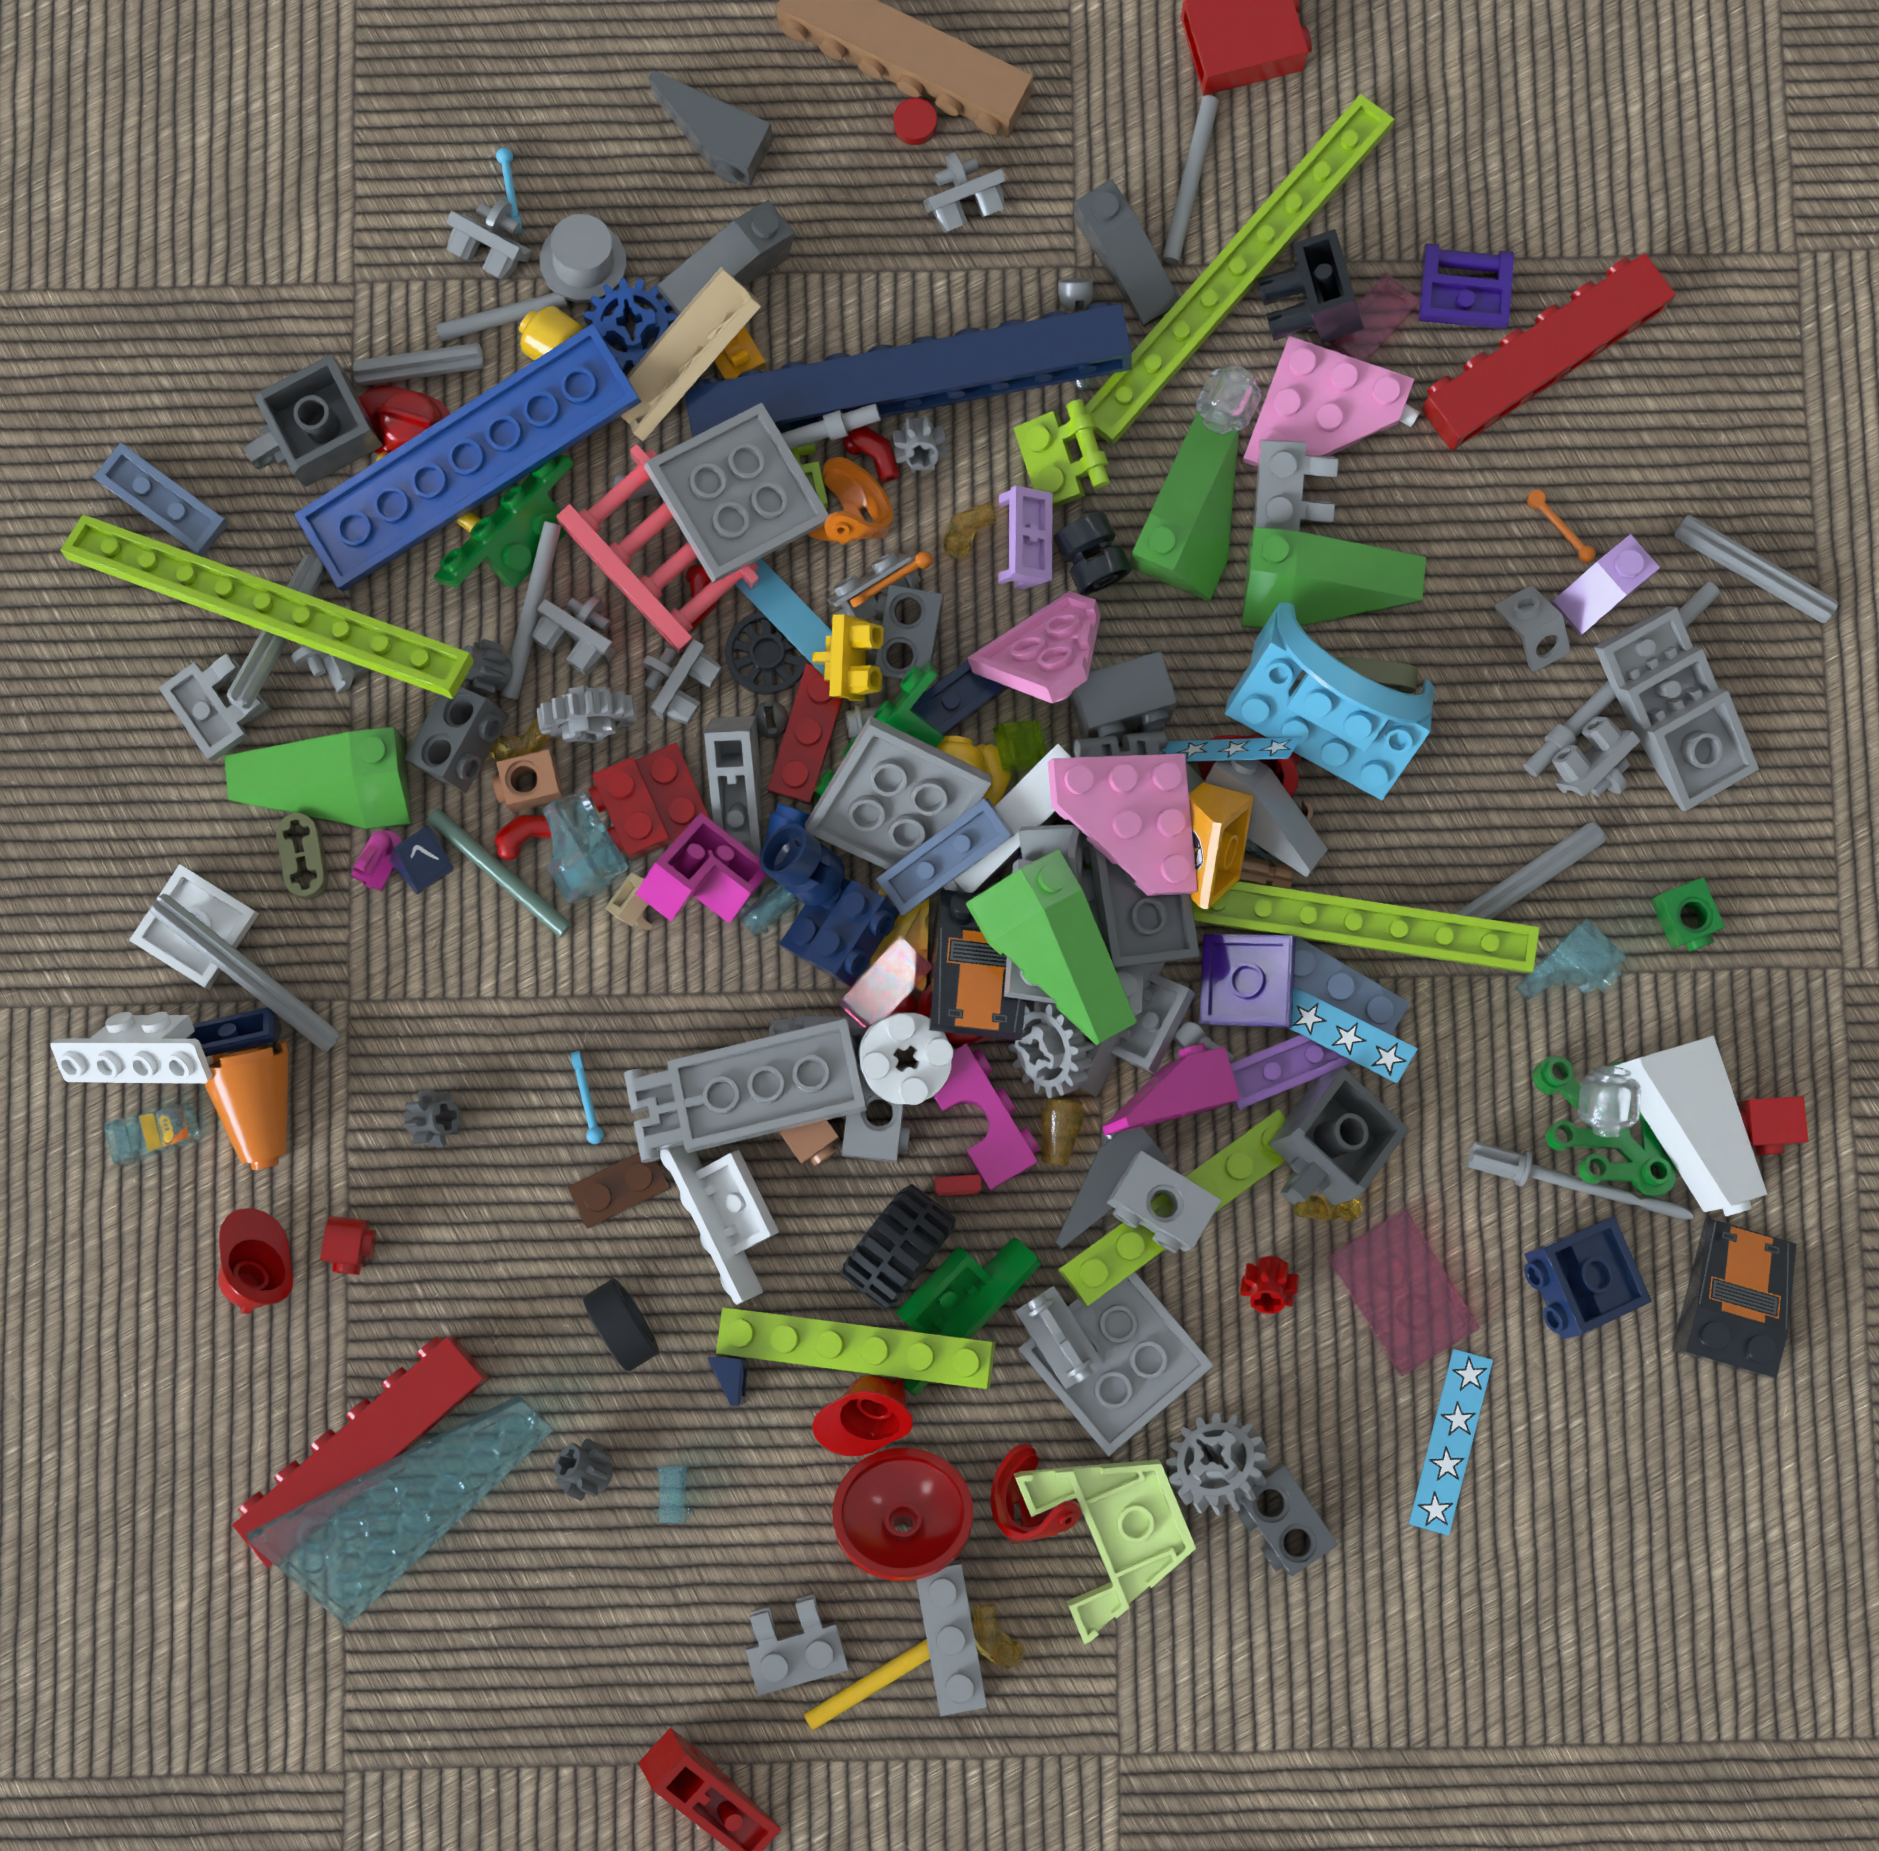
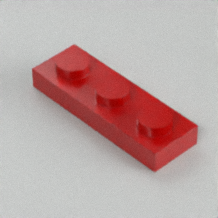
[767,663,844,805]

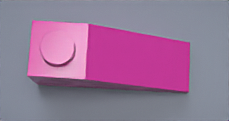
[1102,1043,1241,1136]

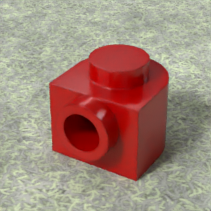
[320,1216,376,1275]

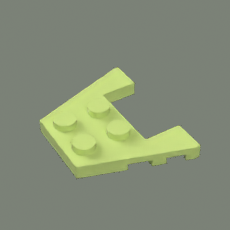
[1014,1459,1196,1645]

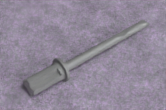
[1466,1141,1694,1220]

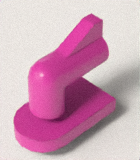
[351,830,402,892]

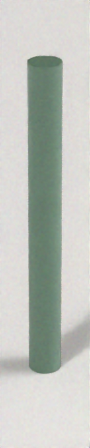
[426,808,572,938]

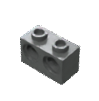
[867,584,944,680]
[404,687,509,793]
[1235,1463,1338,1576]

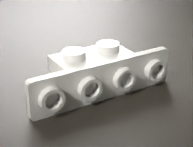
[50,1012,213,1083]
[660,1145,779,1305]

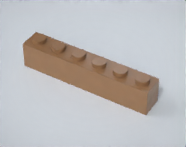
[776,0,1033,138]

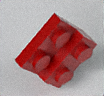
[588,742,710,861]

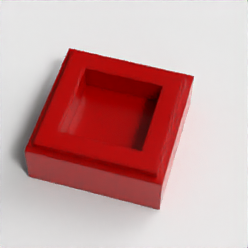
[934,1174,982,1197]

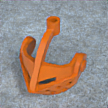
[807,457,893,545]

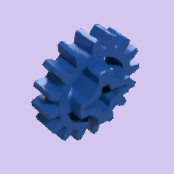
[583,278,678,373]

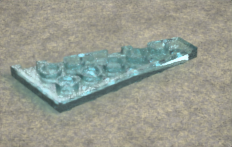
[246,1394,553,1627]

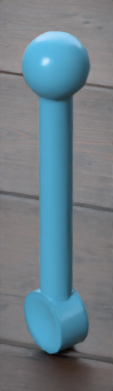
[496,147,522,234]
[571,1050,604,1144]

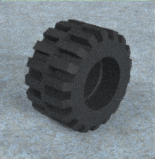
[841,1184,956,1310]

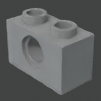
[842,1064,913,1163]
[1106,1151,1221,1253]

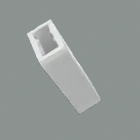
[943,744,1072,894]
[1614,1036,1767,1216]

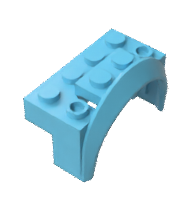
[1225,602,1435,800]

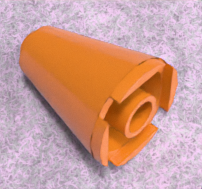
[204,1040,289,1170]

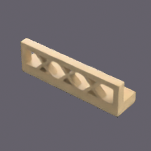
[621,267,761,441]

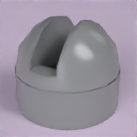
[1058,278,1093,311]

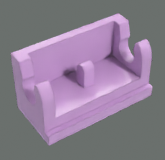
[998,486,1053,590]

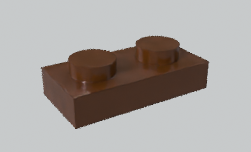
[568,1152,671,1229]

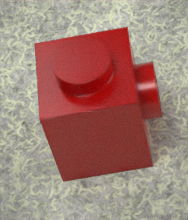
[1736,1096,1809,1155]

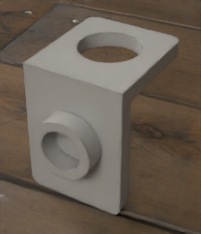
[1495,586,1570,672]
[1019,825,1086,886]

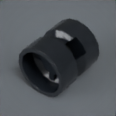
[1053,512,1132,595]

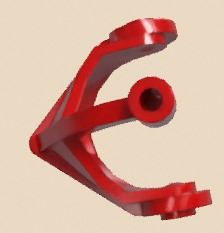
[990,1443,1082,1544]

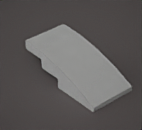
[1594,606,1759,811]

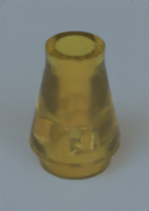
[1041,1097,1086,1166]

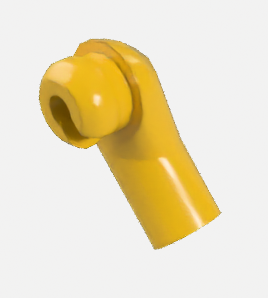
[976,744,1011,807]

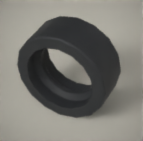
[583,1278,659,1372]

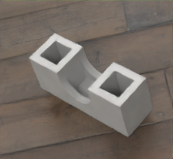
[916,1559,987,1716]

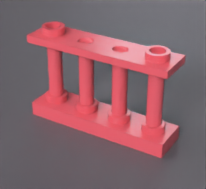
[556,444,759,655]

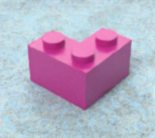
[635,812,767,924]

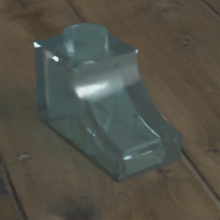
[542,791,629,904]
[1514,918,1626,1000]

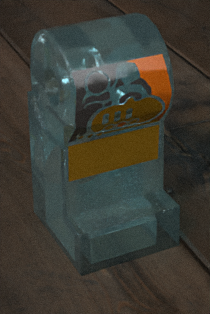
[103,1103,202,1166]

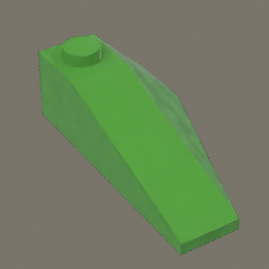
[224,727,412,830]

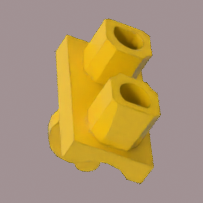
[812,614,884,701]

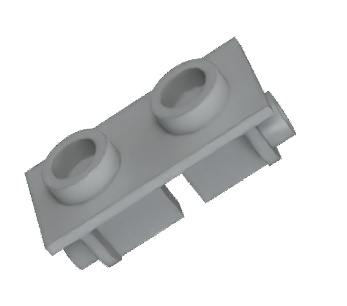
[826,552,921,620]
[1015,1286,1105,1390]

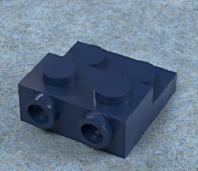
[779,878,900,988]
[1524,1216,1652,1340]

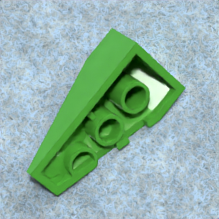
[1130,409,1239,602]
[1241,527,1426,629]
[966,849,1137,1045]

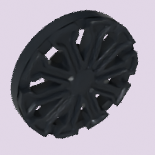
[725,612,808,695]

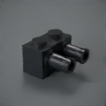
[1257,229,1364,343]

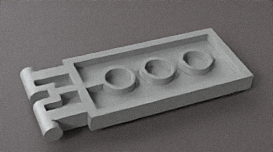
[624,1018,868,1163]

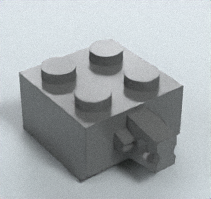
[243,354,384,487]
[1268,1067,1409,1205]

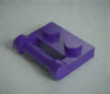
[1418,243,1514,329]

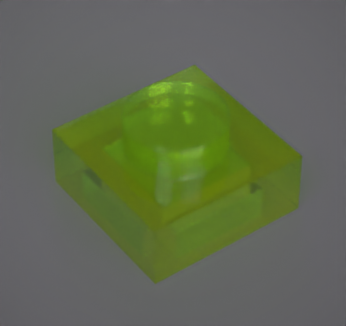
[993,720,1047,771]

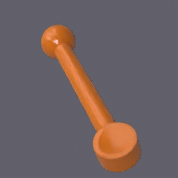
[1527,489,1596,563]
[848,551,932,607]

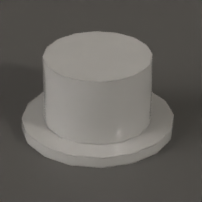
[540,214,627,303]

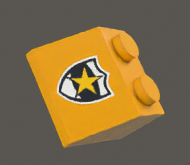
[1189,782,1254,909]

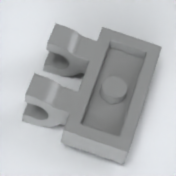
[1253,439,1338,531]
[158,653,271,762]
[746,1593,849,1696]

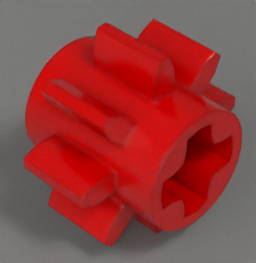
[1240,1256,1299,1314]

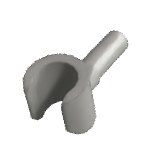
[1173,1022,1235,1064]

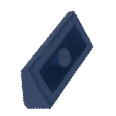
[186,1007,282,1057]

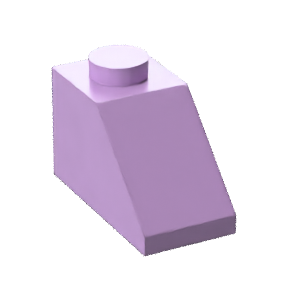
[1552,534,1660,636]

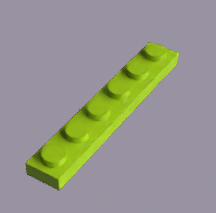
[1058,1109,1286,1307]
[716,1307,996,1389]

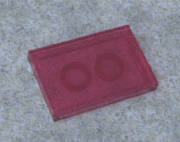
[1327,1209,1480,1376]

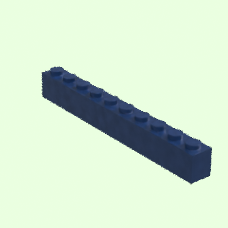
[685,302,1132,438]

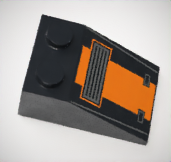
[929,889,1025,1040]
[1671,1218,1796,1378]

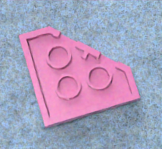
[1243,336,1414,468]
[968,591,1101,704]
[1048,754,1198,896]

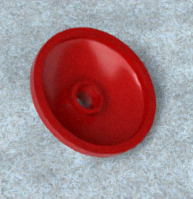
[832,1447,973,1581]

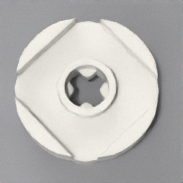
[859,1012,953,1105]

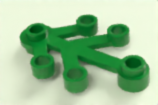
[1533,1056,1676,1196]

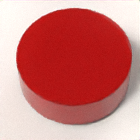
[893,98,937,145]

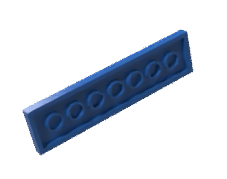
[294,323,642,592]

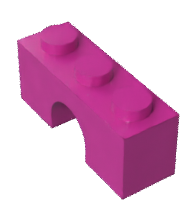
[933,1043,1040,1192]

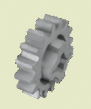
[537,686,637,743]
[1008,1001,1094,1098]
[1166,1413,1270,1516]

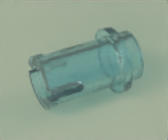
[739,883,798,937]
[654,1466,691,1523]

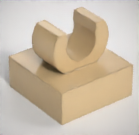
[605,873,653,930]

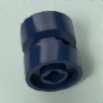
[759,824,845,906]

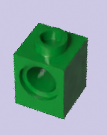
[1651,877,1725,952]

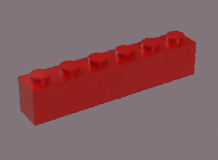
[1421,253,1676,452]
[231,1336,490,1568]

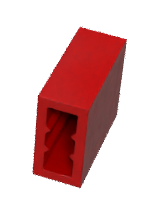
[1180,0,1312,96]

